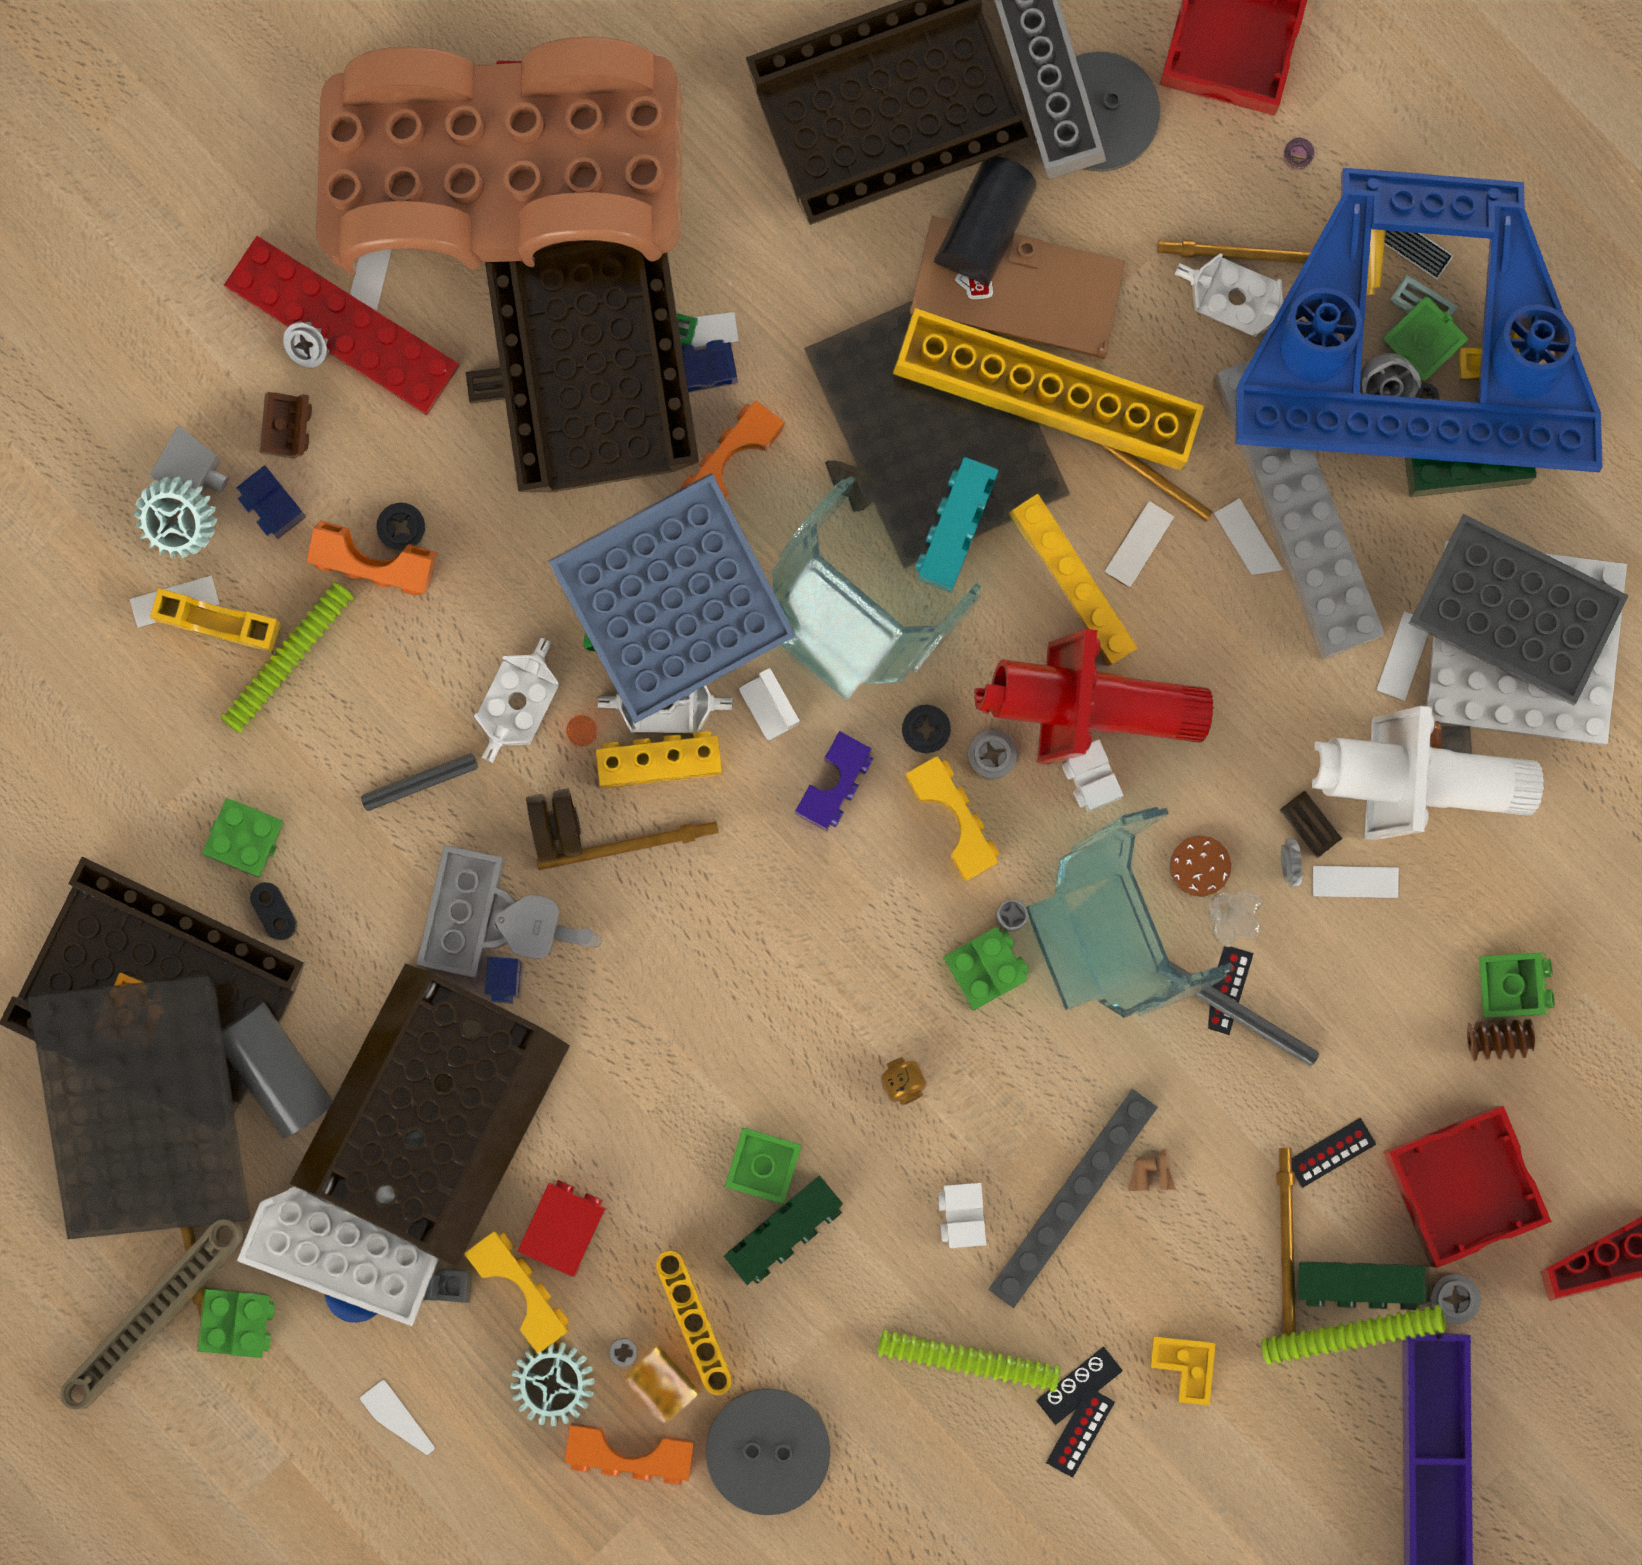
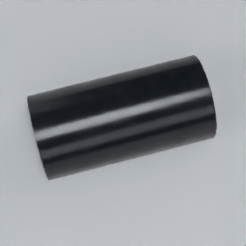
[934,156,1036,286]

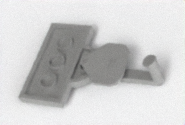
[417,845,602,979]

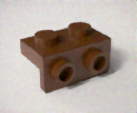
[260,392,312,459]

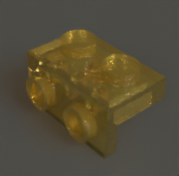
[624,1345,700,1424]

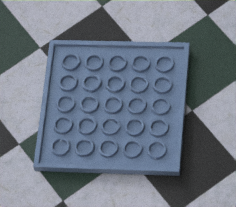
[548,473,796,724]

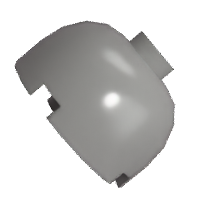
[1359,353,1421,398]

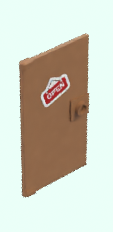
[910,216,1125,359]

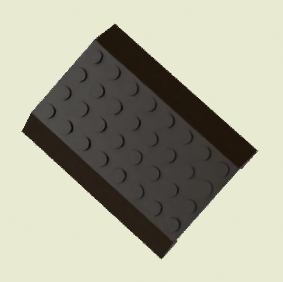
[746,0,1036,225]
[485,241,699,492]
[0,856,304,1131]

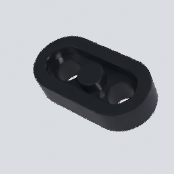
[250,882,297,940]

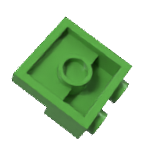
[943,926,1030,1011]
[1479,952,1555,1018]
[197,1288,275,1358]

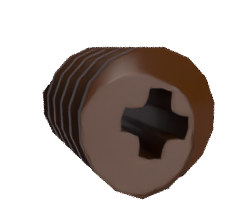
[1467,1019,1535,1061]

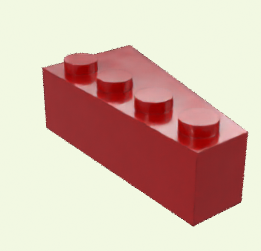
[1540,1217,1642,1302]

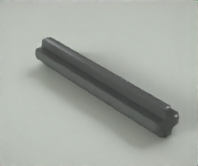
[361,753,478,811]

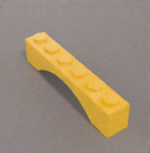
[1009,494,1138,666]

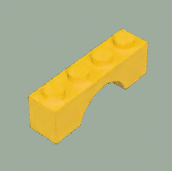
[150,588,282,653]
[905,756,1000,882]
[464,1230,570,1354]

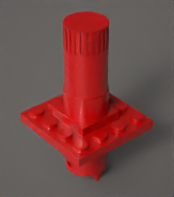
[974,629,1214,764]

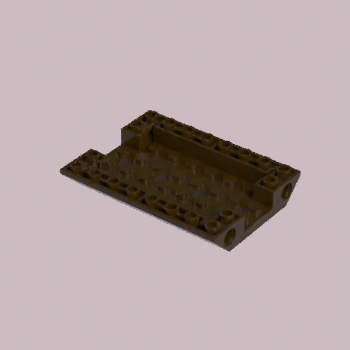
[290,964,570,1268]

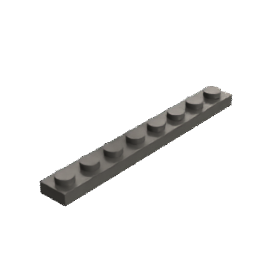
[988,1089,1158,1308]

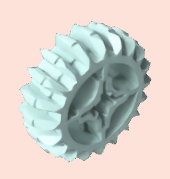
[133,476,217,558]
[510,1342,595,1426]

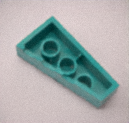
[915,457,998,593]

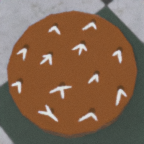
[1170,835,1231,897]

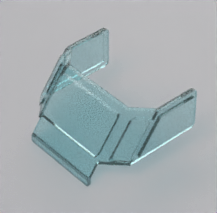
[772,476,982,701]
[1026,807,1233,1018]

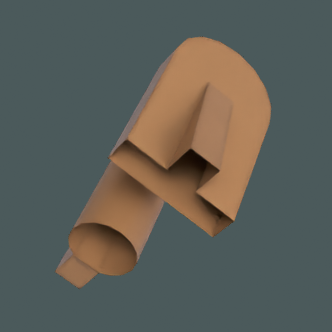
[1128,1149,1176,1191]

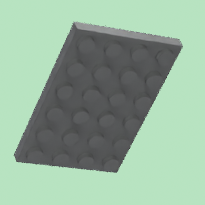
[1408,514,1629,706]

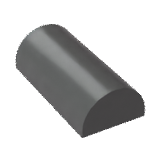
[212,1001,333,1138]

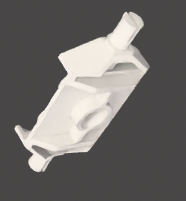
[1174,253,1301,337]
[474,637,560,763]
[598,685,732,734]

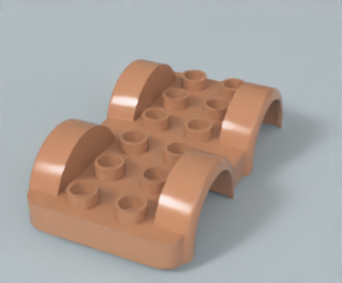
[317,36,683,275]

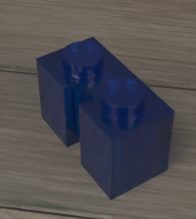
[682,339,738,393]
[236,465,306,539]
[485,957,523,1004]

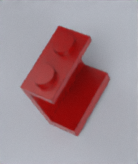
[517,1180,607,1277]

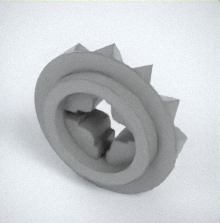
[283,320,330,368]
[968,730,1017,779]
[1281,838,1303,888]
[1430,1274,1481,1324]

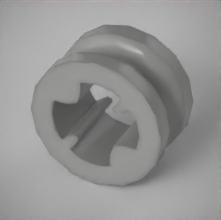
[610,1338,638,1367]

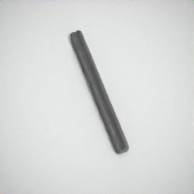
[1156,958,1319,1066]

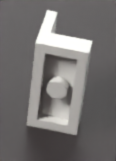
[739,668,800,741]

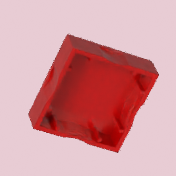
[1159,0,1308,116]
[1384,1106,1552,1268]

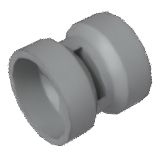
[996,899,1028,931]

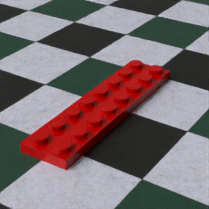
[224,236,460,416]

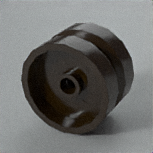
[526,788,582,863]

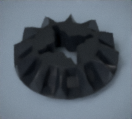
[376,503,426,552]
[902,705,951,754]

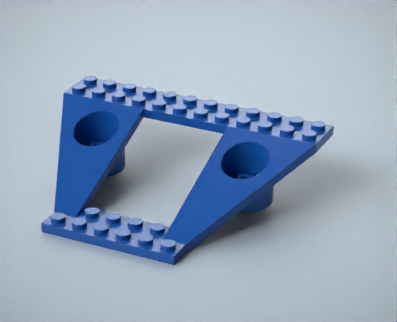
[1235,167,1603,473]

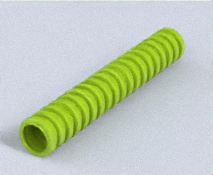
[220,581,354,733]
[1261,1305,1446,1365]
[877,1329,1060,1392]

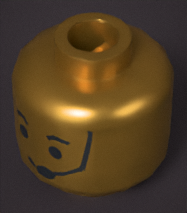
[881,1057,927,1105]

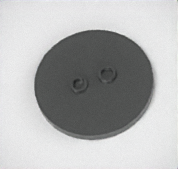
[1076,52,1160,172]
[706,1389,830,1515]

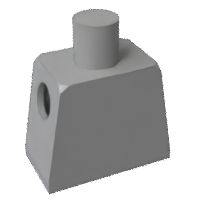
[149,426,229,495]

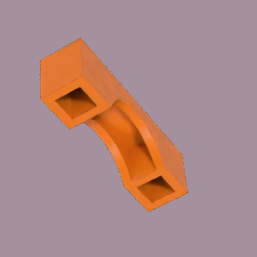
[680,400,785,501]
[306,521,438,595]
[564,1423,694,1485]

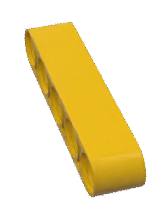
[656,1250,732,1395]

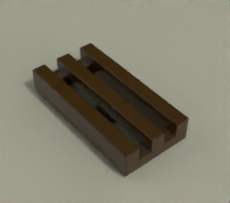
[466,368,505,404]
[1280,791,1342,858]

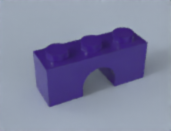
[795,731,874,831]

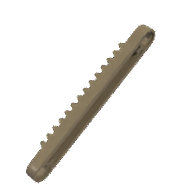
[60,1219,243,1410]

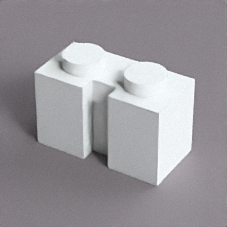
[1061,739,1124,813]
[938,1183,986,1248]

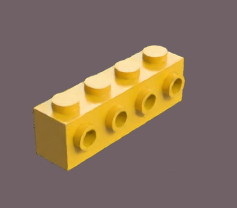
[596,731,723,789]

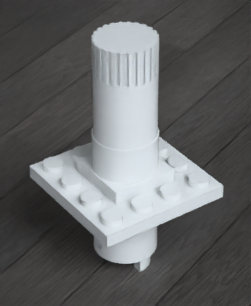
[1312,706,1544,840]

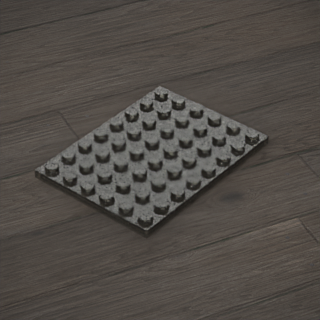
[804,301,1070,569]
[28,975,250,1240]

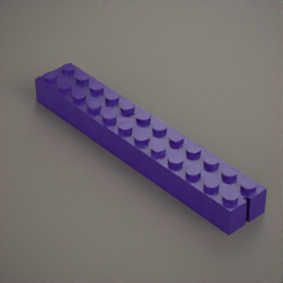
[1402,1333,1473,1565]

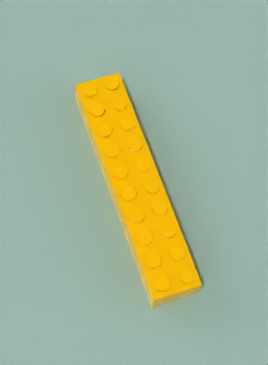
[893,308,1204,471]

